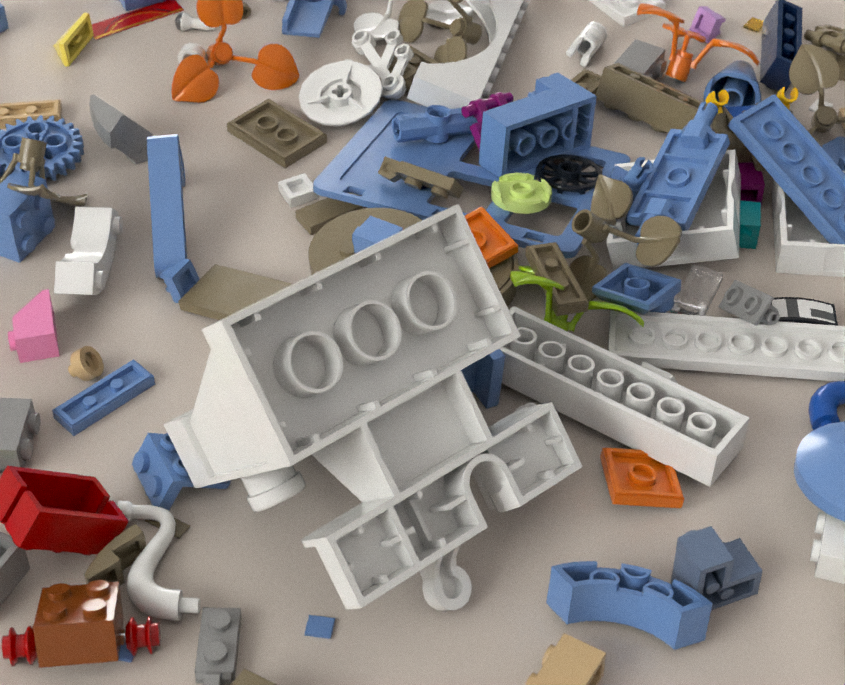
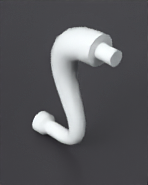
[117,501,201,621]

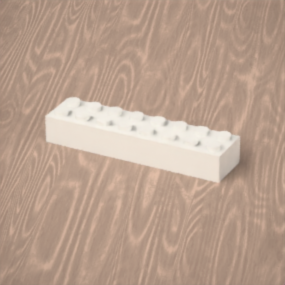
[499,306,750,487]

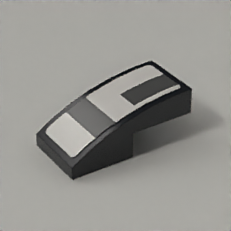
[771,297,838,326]

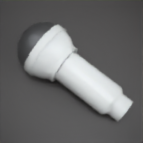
[175,12,216,31]

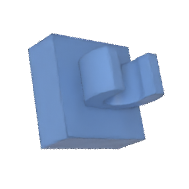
[159,259,200,303]

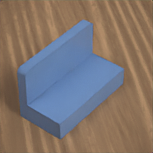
[461,349,505,409]

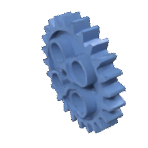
[0,115,84,181]

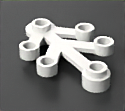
[344,29,414,100]

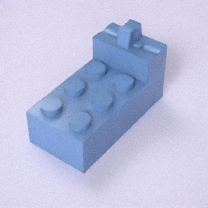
[479,72,597,178]

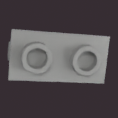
[718,280,780,326]

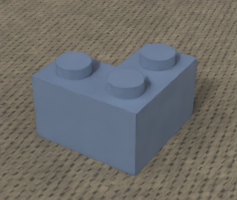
[670,526,763,610]

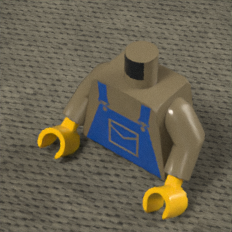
[706,87,798,171]

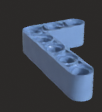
[147,134,187,278]

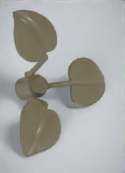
[398,0,482,63]
[789,44,845,147]
[0,137,88,206]
[569,174,682,302]

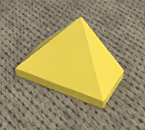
[53,12,94,67]

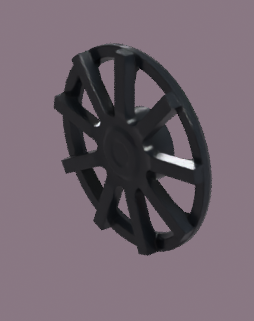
[535,154,603,195]

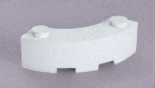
[54,207,123,295]

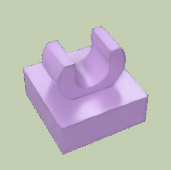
[689,6,726,43]

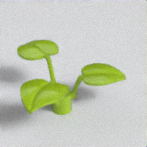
[510,266,644,332]

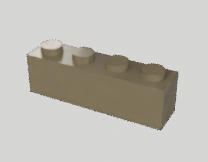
[596,63,707,133]

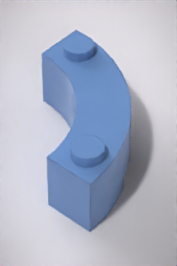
[546,561,713,650]

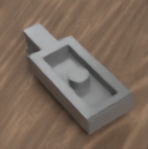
[195,608,242,685]

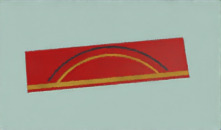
[91,0,184,40]

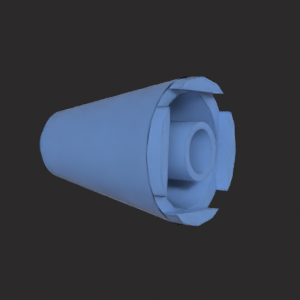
[704,60,762,108]

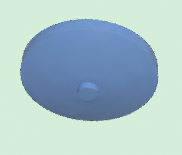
[794,421,845,522]

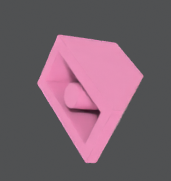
[8,289,60,363]

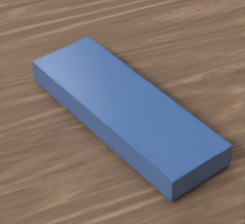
[52,359,155,436]

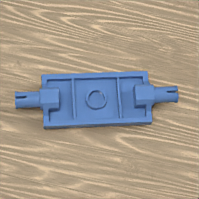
[627,102,730,244]

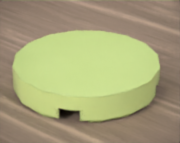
[491,172,552,214]

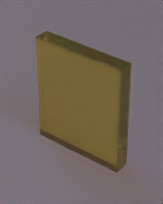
[743,17,763,33]

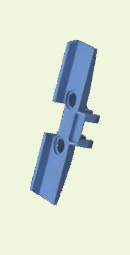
[282,0,347,38]

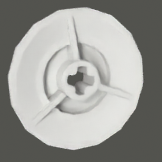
[299,61,383,126]

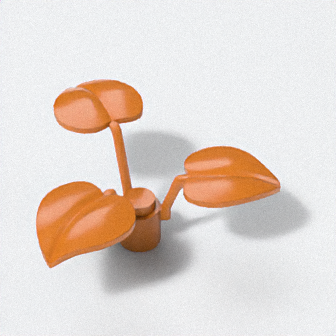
[171,0,300,103]
[637,3,759,82]

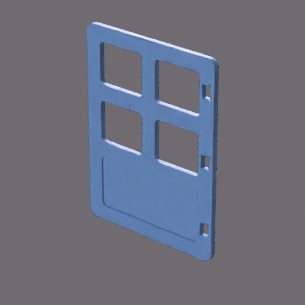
[313,99,630,258]

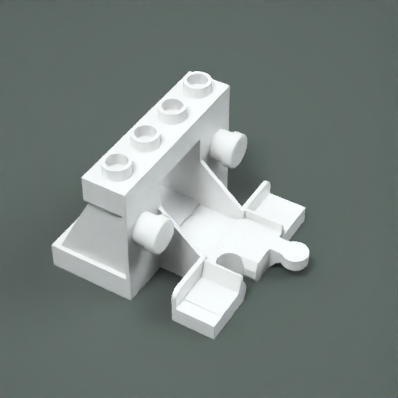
[163,204,583,611]

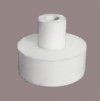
[178,43,207,64]

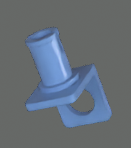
[610,157,654,224]

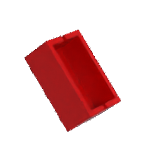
[0,465,129,556]

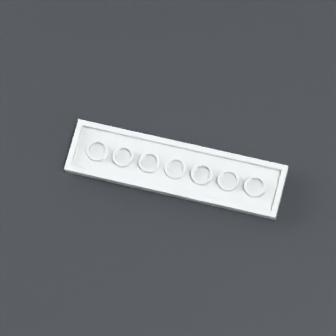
[608,310,845,381]

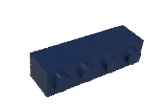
[760,0,802,93]

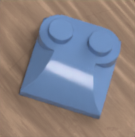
[592,263,681,314]

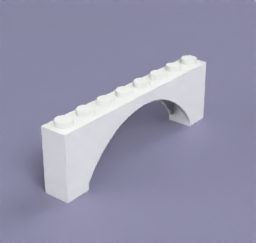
[407,0,530,109]

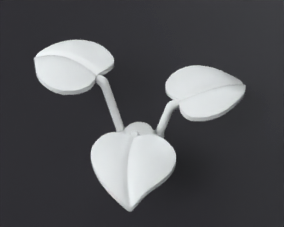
[353,0,473,40]

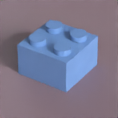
[0,169,55,263]

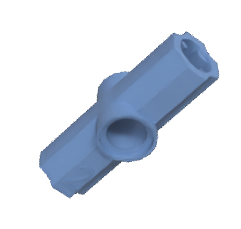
[392,105,477,143]

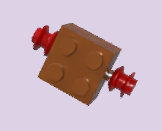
[2,580,161,668]

